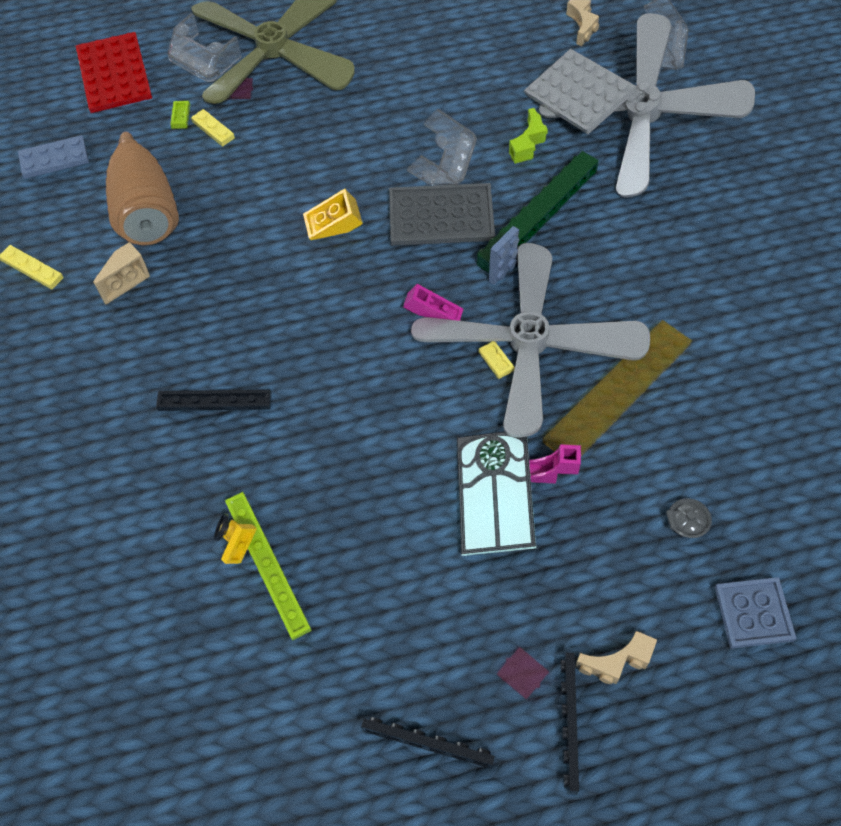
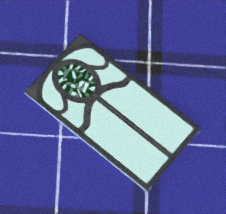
[457,431,536,556]

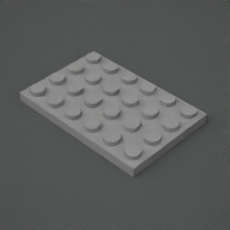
[524,49,637,134]

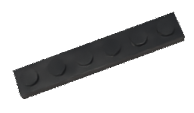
[156,389,272,411]
[560,652,579,795]
[361,717,495,769]

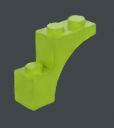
[509,108,548,164]

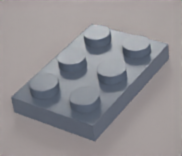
[489,226,519,285]

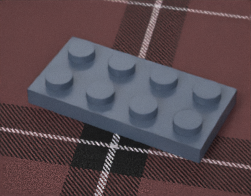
[18,135,89,179]

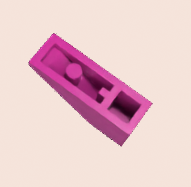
[403,284,463,321]

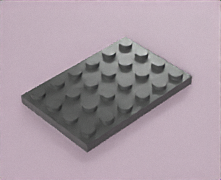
[389,183,495,246]

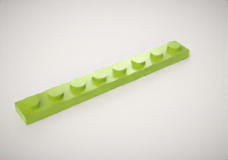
[225,492,311,641]

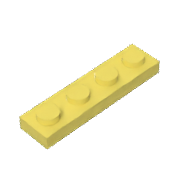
[0,245,64,290]

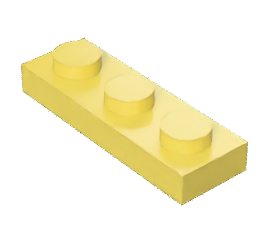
[191,109,235,147]

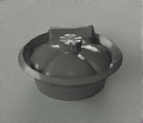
[666,498,712,538]

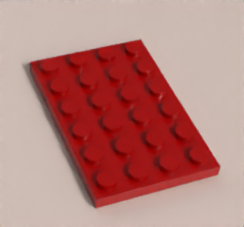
[75,32,152,113]

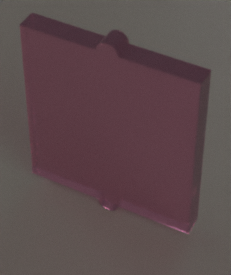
[227,78,253,99]
[497,647,549,700]

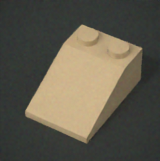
[93,242,150,305]

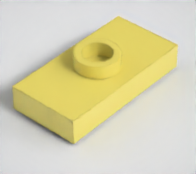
[479,341,515,379]

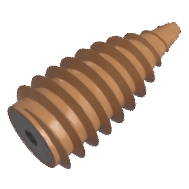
[106,132,179,245]

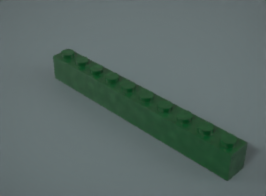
[477,151,599,273]

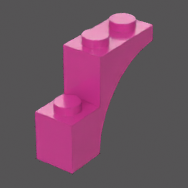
[529,444,581,484]

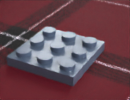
[715,577,796,649]

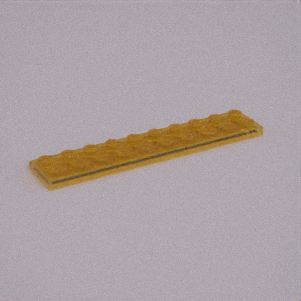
[542,320,692,456]

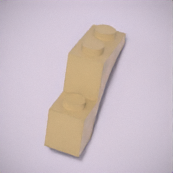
[566,0,599,46]
[575,631,657,684]

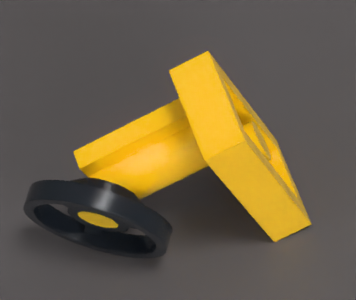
[214,513,257,564]

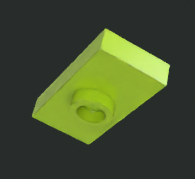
[170,101,190,129]

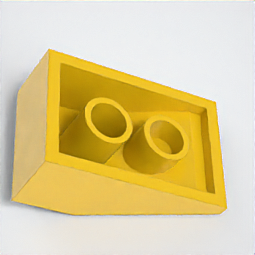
[303,189,363,240]

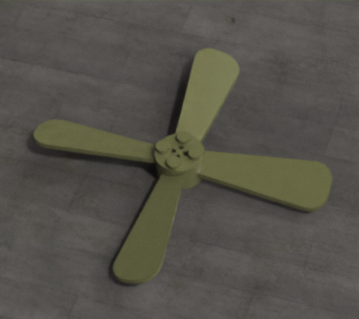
[191,0,355,104]

